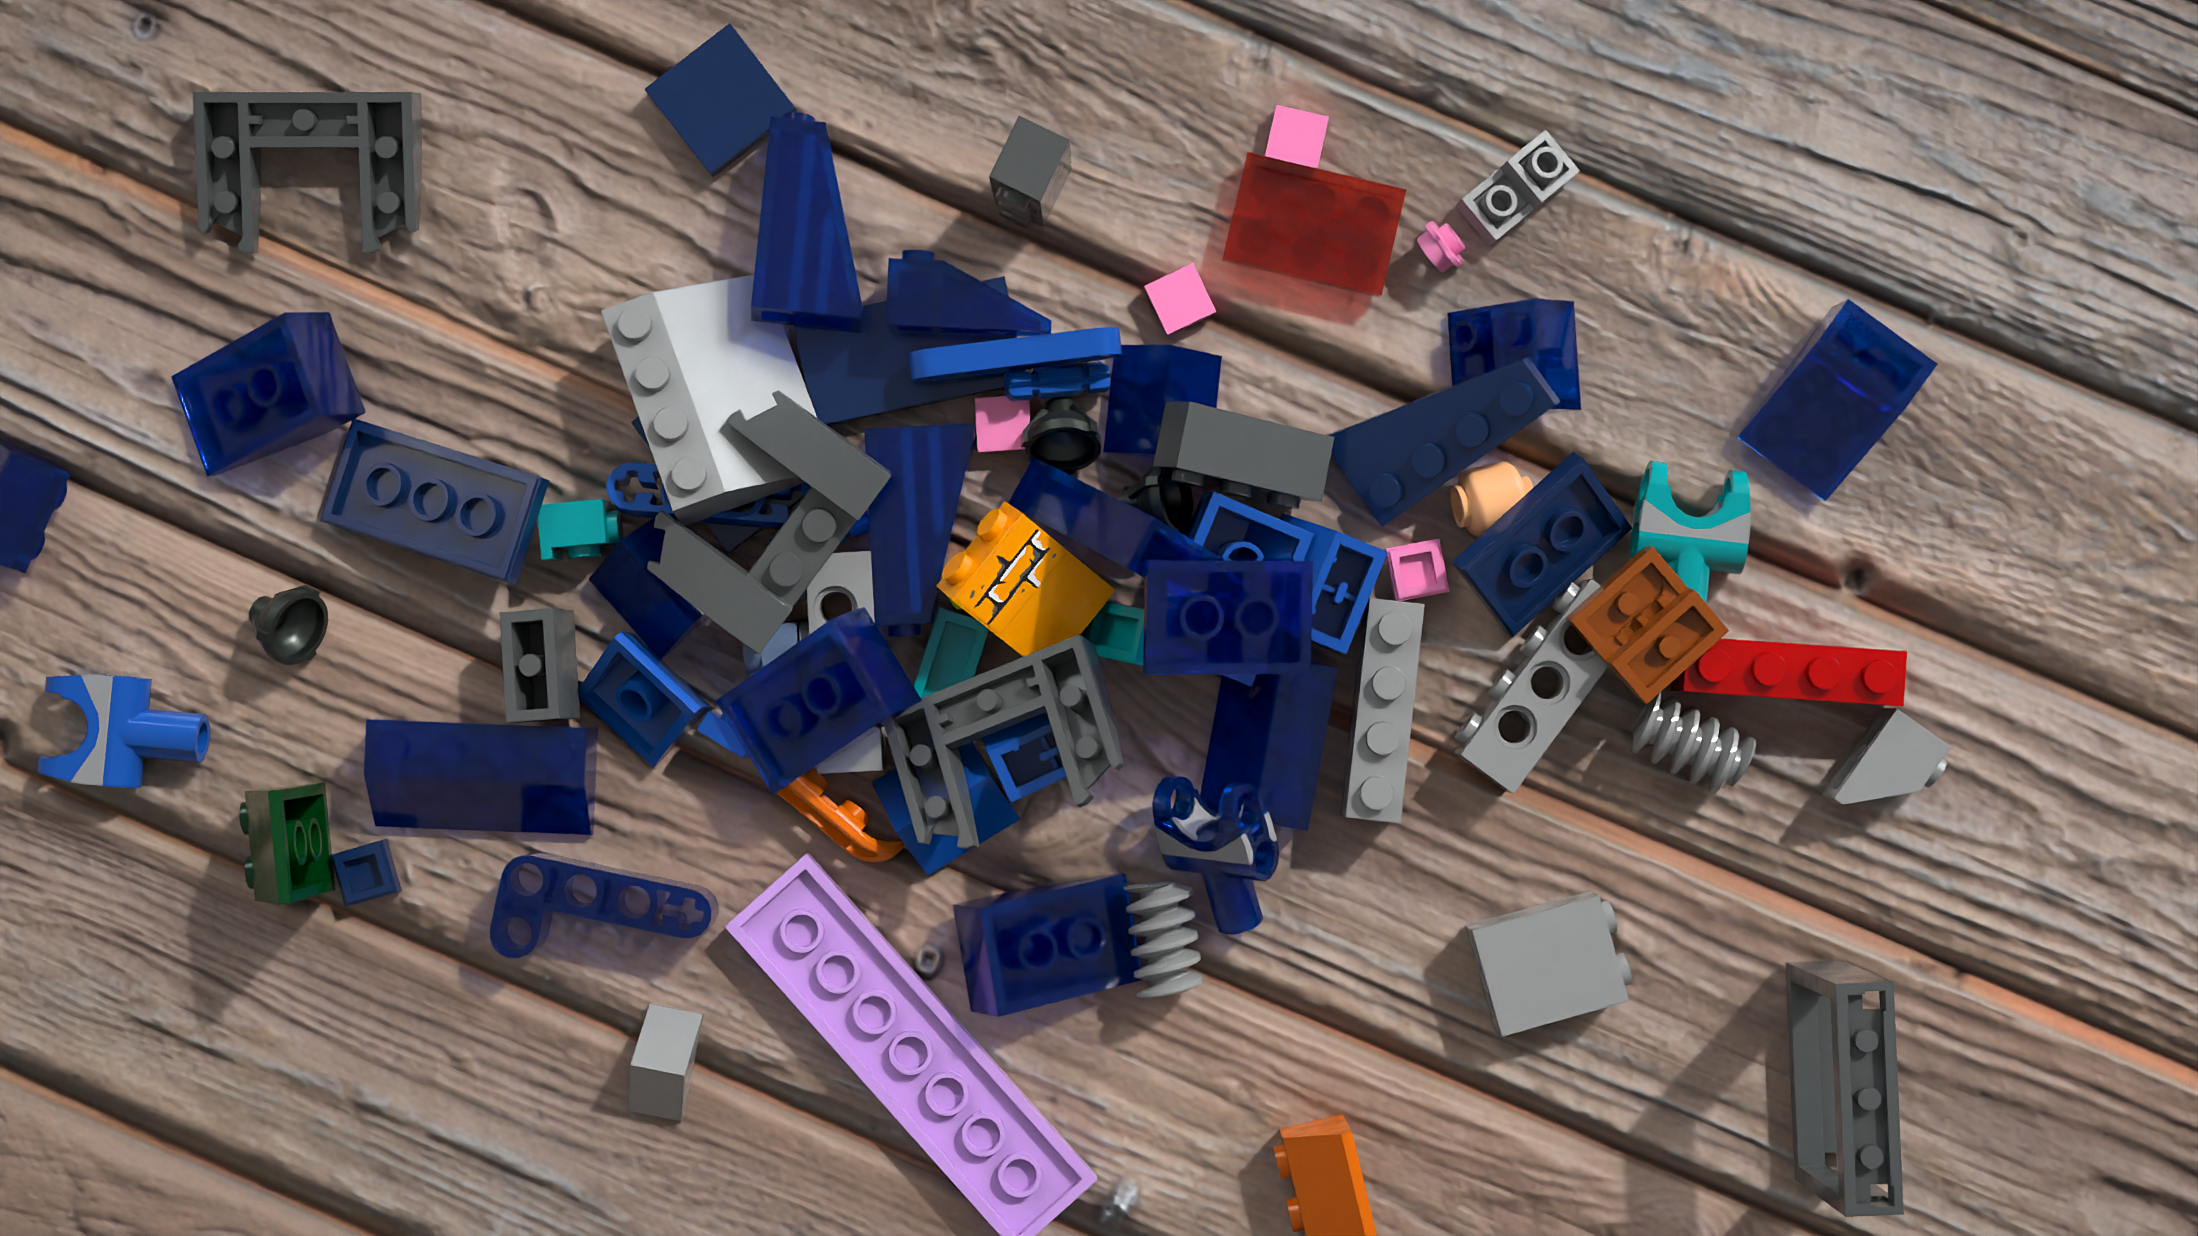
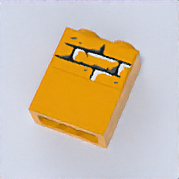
[936,501,1116,657]

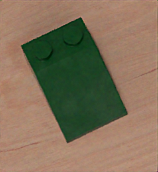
[239,783,335,905]

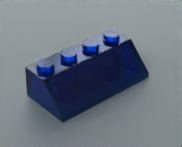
[364,718,598,835]

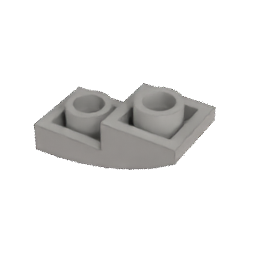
[1455,130,1580,247]

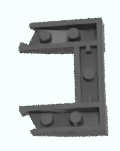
[193,92,422,253]
[647,390,891,654]
[881,634,1124,850]

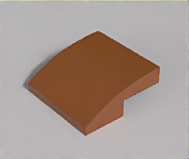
[1565,545,1729,704]

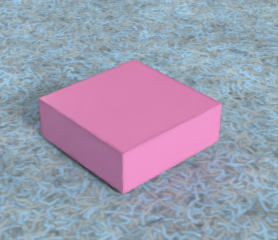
[1264,105,1329,172]
[1144,263,1216,337]
[974,396,1031,453]
[1384,539,1450,601]

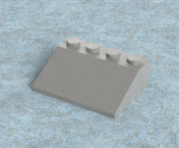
[601,273,817,526]

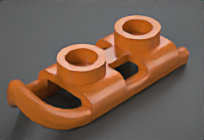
[771,766,905,862]

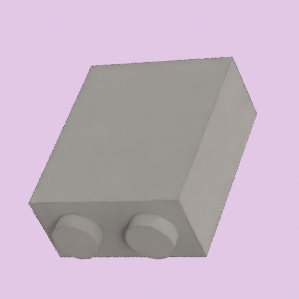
[1465,890,1633,1037]

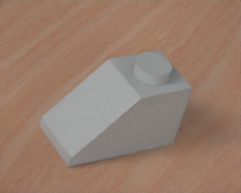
[1821,708,1951,805]

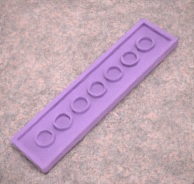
[725,853,1097,1236]

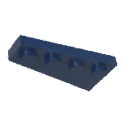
[1326,356,1560,527]

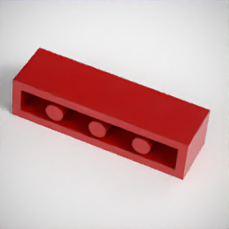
[1671,639,1907,706]

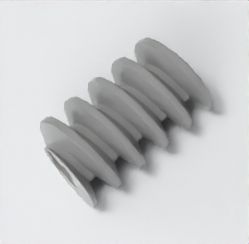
[1631,692,1756,795]
[1123,881,1203,998]

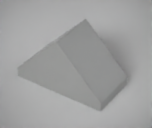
[628,1003,704,1121]

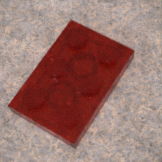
[1222,152,1406,298]

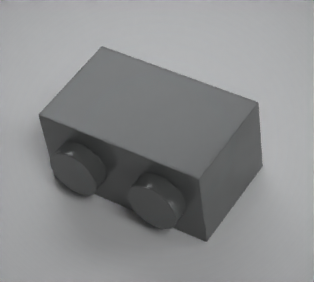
[499,608,580,723]

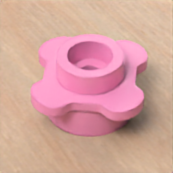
[1417,221,1466,273]

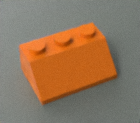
[1273,1114,1377,1236]

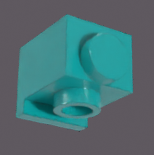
[538,499,623,562]

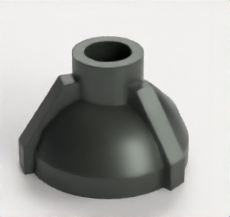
[1021,397,1101,475]
[1120,465,1193,540]
[249,585,328,665]

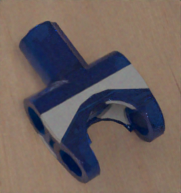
[1152,775,1279,935]

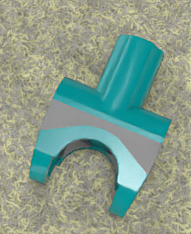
[1629,460,1751,602]

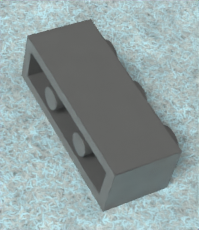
[989,116,1072,229]
[1153,402,1335,509]

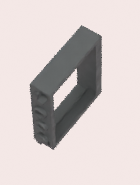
[1786,960,1904,1217]

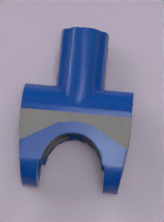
[37,674,210,788]

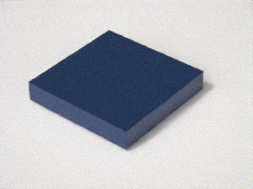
[645,23,798,177]

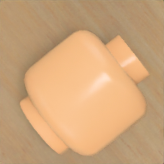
[1450,462,1533,537]

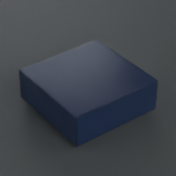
[330,839,402,907]

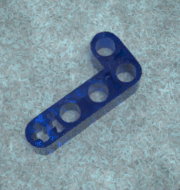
[490,852,719,958]

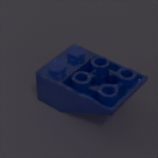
[1737,299,1938,501]

